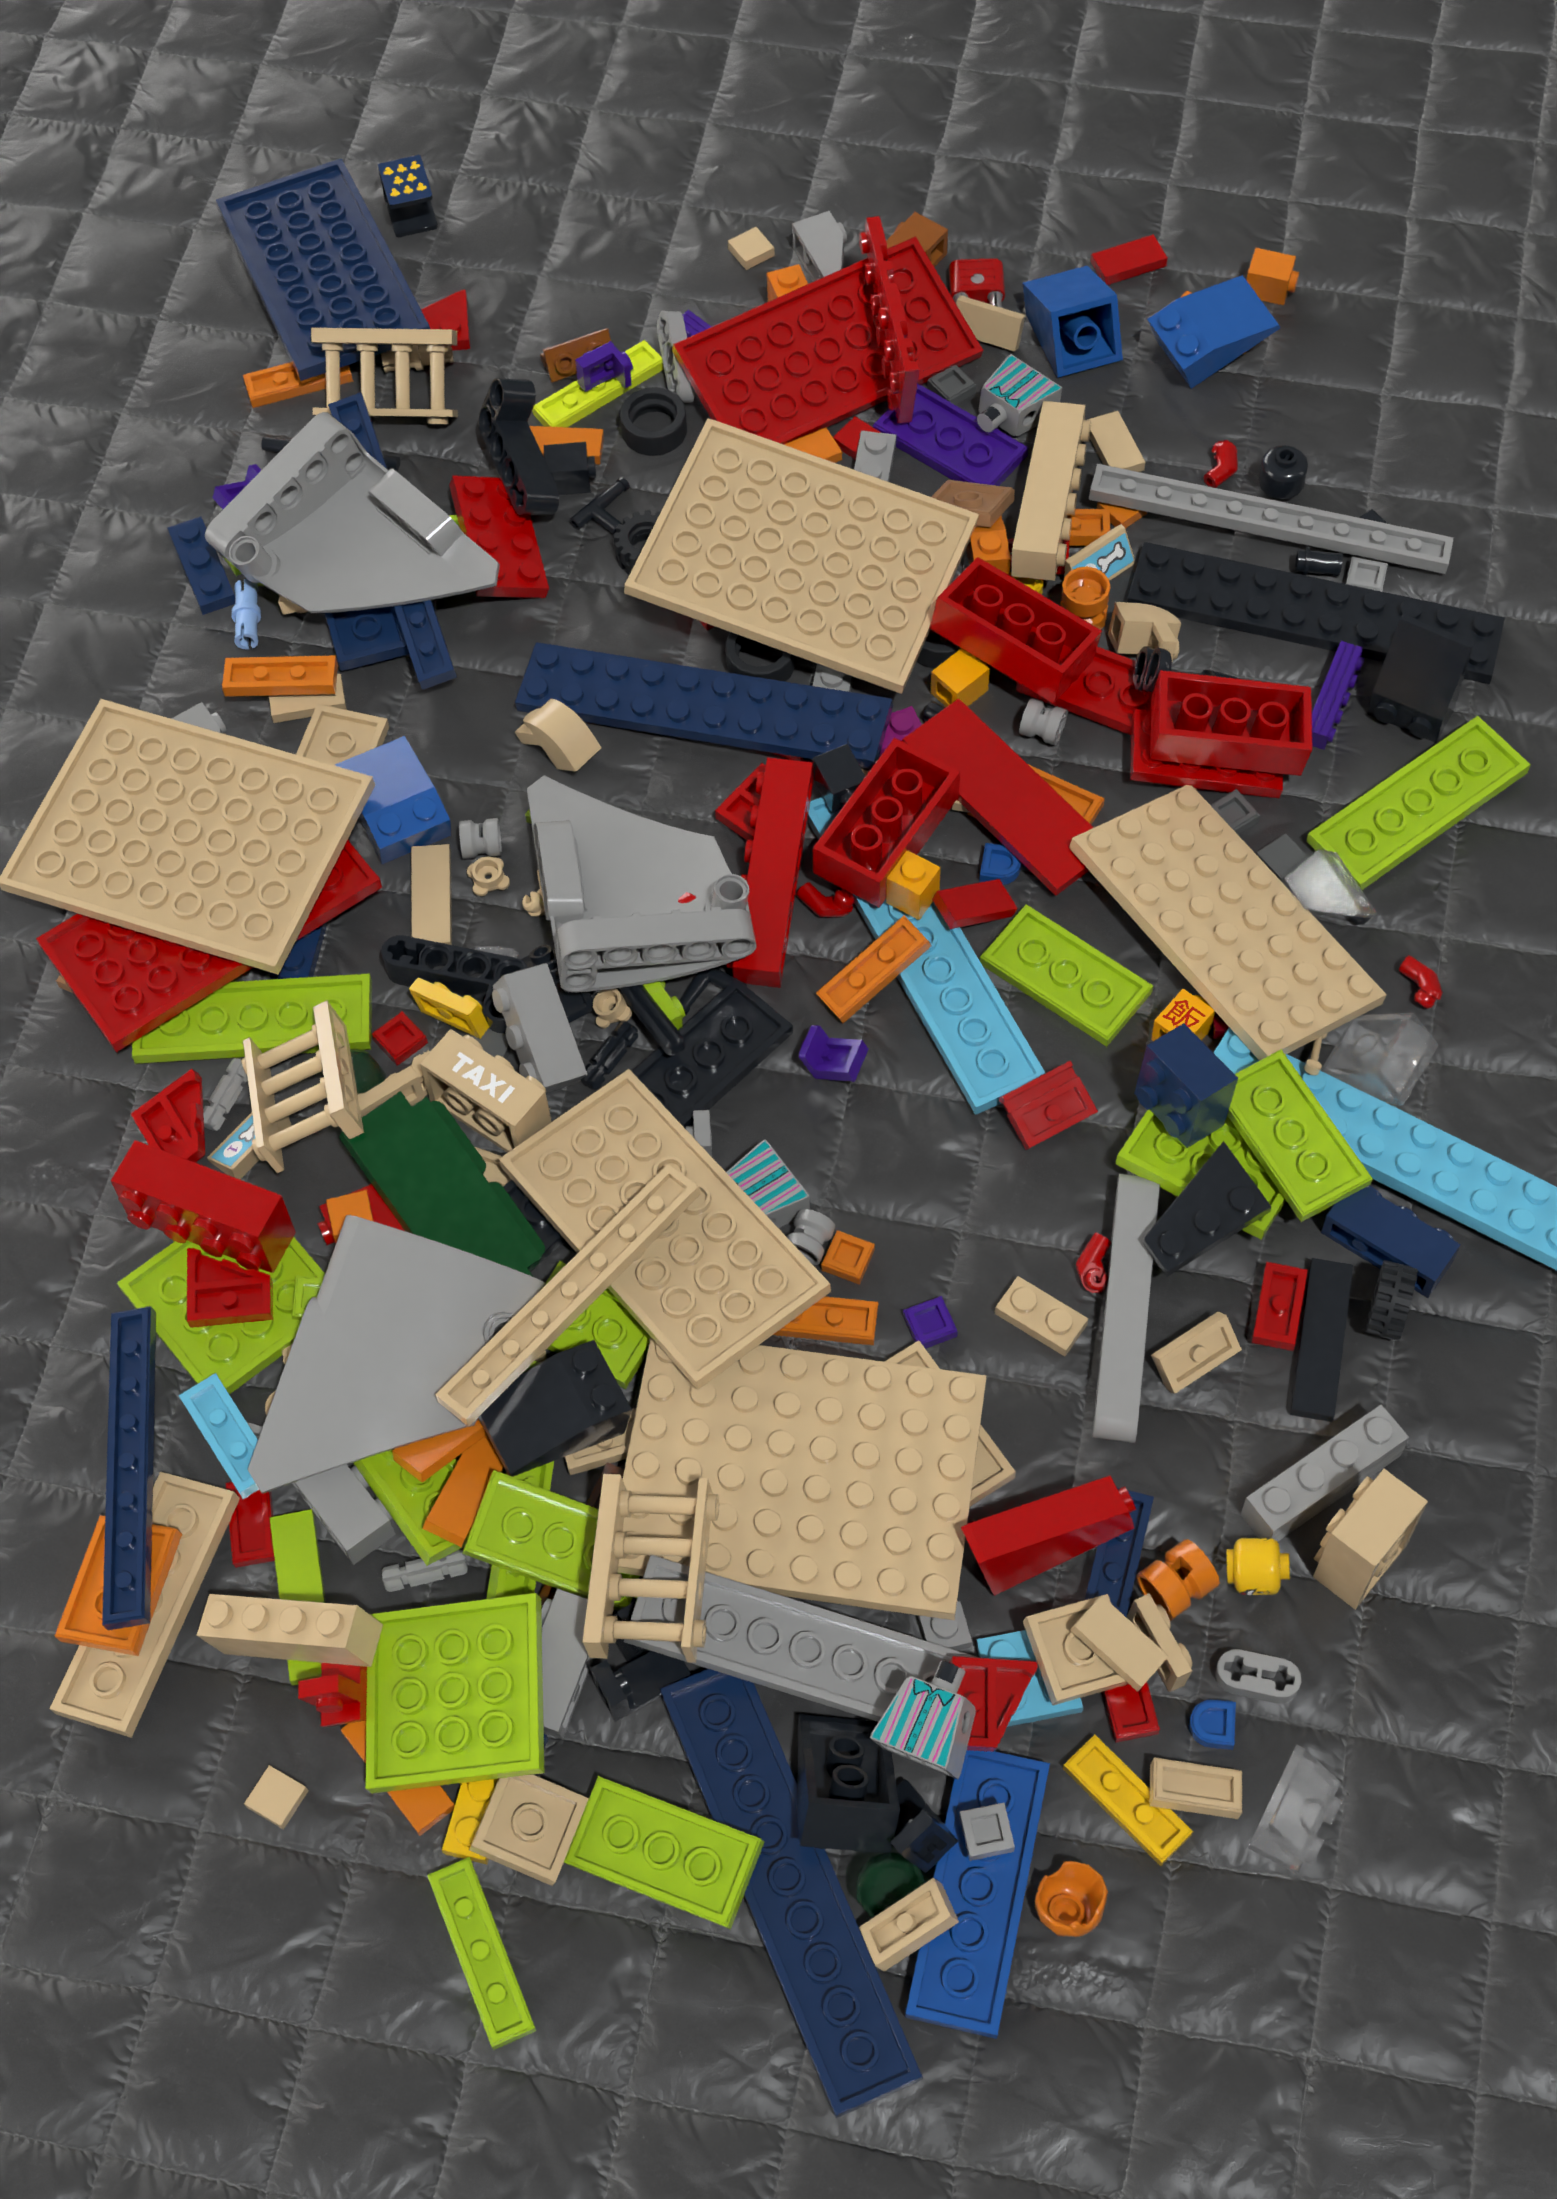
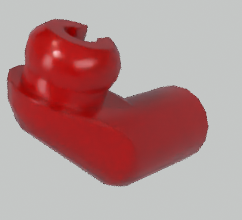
[1203,440,1238,488]

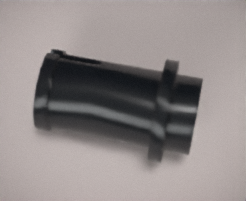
[1295,546,1343,577]

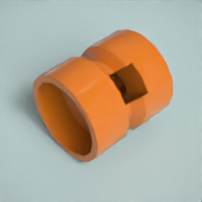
[1060,567,1110,630]
[1136,1539,1220,1621]

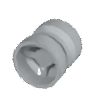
[1019,698,1068,746]
[459,818,502,859]
[787,1209,835,1266]

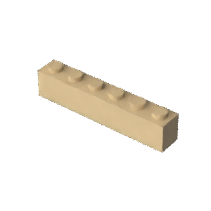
[1011,401,1091,581]

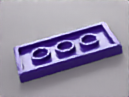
[873,384,1029,486]

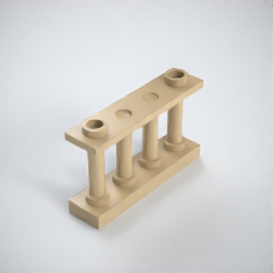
[311,328,458,424]
[241,1001,364,1173]
[583,1474,719,1663]

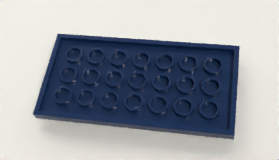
[216,158,430,381]

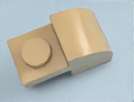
[1108,602,1181,661]
[515,699,602,772]

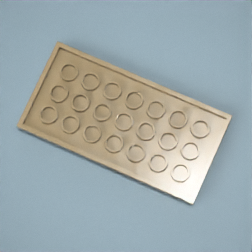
[1069,785,1387,1061]
[499,1069,831,1390]

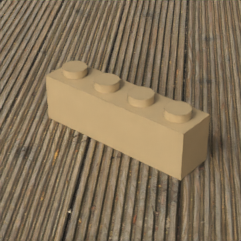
[197,1594,383,1667]

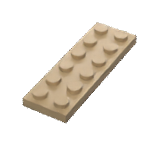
[50,1472,240,1738]

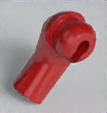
[797,882,855,917]
[1398,955,1443,1009]
[1076,1232,1112,1293]

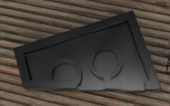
[1143,1141,1272,1277]

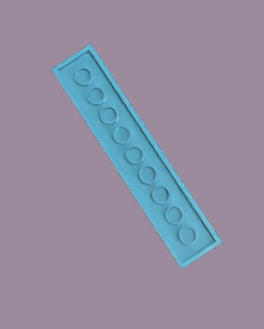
[807,797,1045,1115]
[1214,1027,1557,1270]

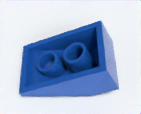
[1147,275,1280,389]
[335,736,451,864]

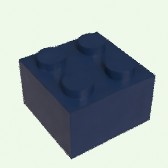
[1134,1023,1238,1148]

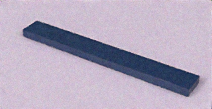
[102,1306,156,1630]

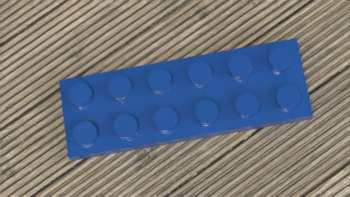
[905,1750,1050,2039]

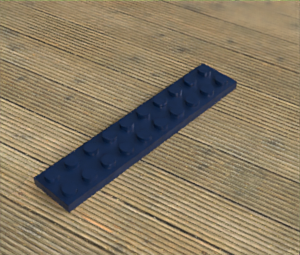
[515,642,893,769]
[660,1669,923,2118]

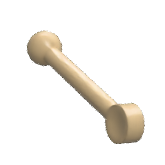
[1304,1033,1328,1075]

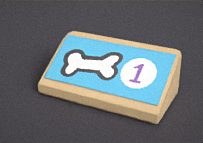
[1064,524,1135,581]
[207,1112,292,1179]

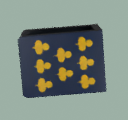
[378,155,438,238]

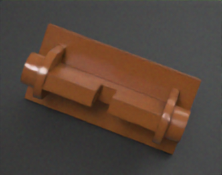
[540,328,611,382]

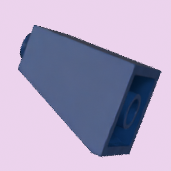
[1023,266,1123,377]

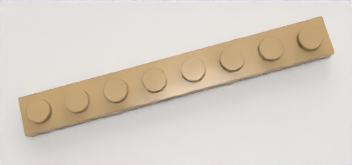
[435,1163,701,1427]

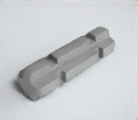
[203,1058,248,1131]
[382,1549,468,1592]

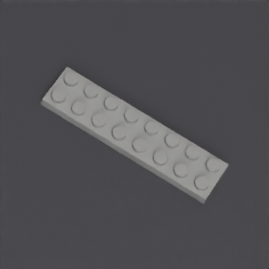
[624,1555,979,1722]

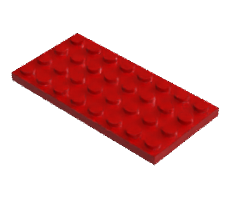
[672,236,983,444]
[36,840,382,1052]

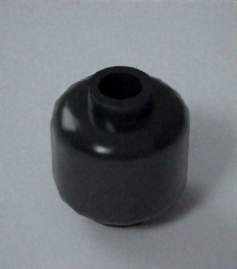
[1259,445,1308,500]

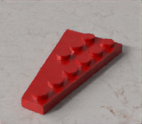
[859,216,920,423]

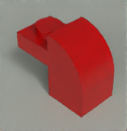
[298,1663,367,1727]

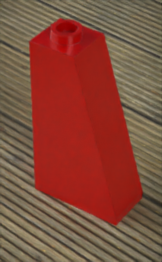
[961,1475,1136,1596]

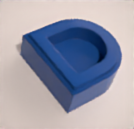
[979,843,1021,885]
[1189,1700,1236,1750]

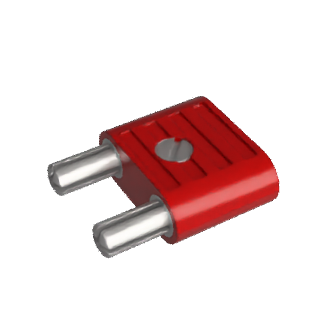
[949,258,1005,308]

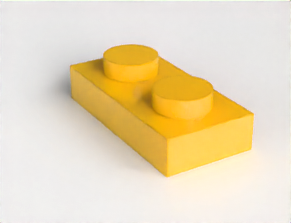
[409,977,489,1039]
[442,1779,498,1865]

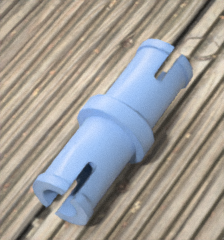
[232,579,261,650]

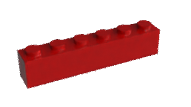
[727,757,814,988]

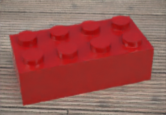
[930,557,1102,704]
[1150,670,1312,776]
[813,737,961,907]
[111,1140,296,1273]

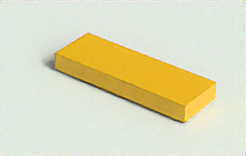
[1063,1735,1193,1866]

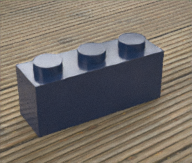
[1321,1185,1461,1298]

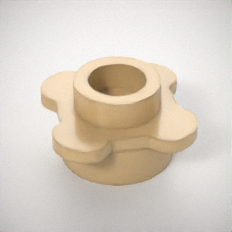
[467,857,510,896]
[593,989,632,1028]

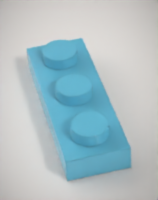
[179,1373,259,1499]

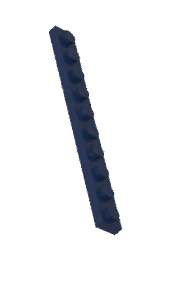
[328,392,457,690]

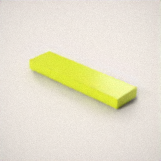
[532,340,664,427]

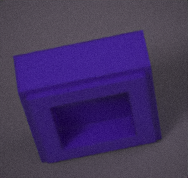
[903,1296,958,1349]

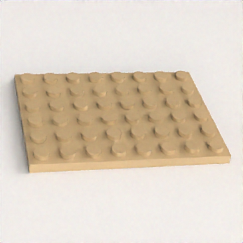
[624,418,979,694]
[0,699,375,975]
[618,1338,987,1620]

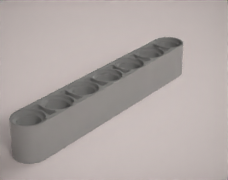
[1092,1173,1160,1443]

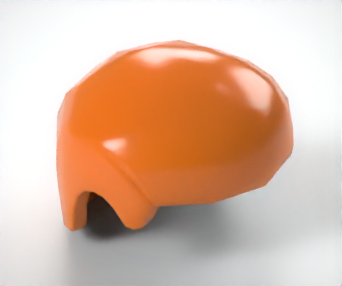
[1035,1861,1108,1937]

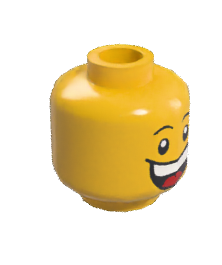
[1227,1538,1290,1595]

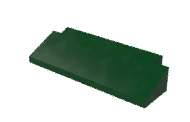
[339,1091,545,1277]

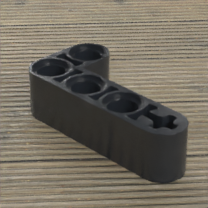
[478,378,559,515]
[381,935,528,1034]

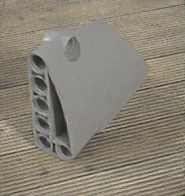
[205,412,500,613]
[527,775,757,992]
[247,1215,546,1493]

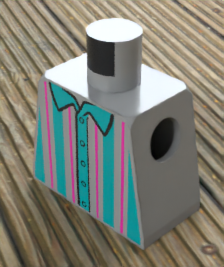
[977,354,1063,436]
[726,1139,810,1228]
[870,1661,976,1779]

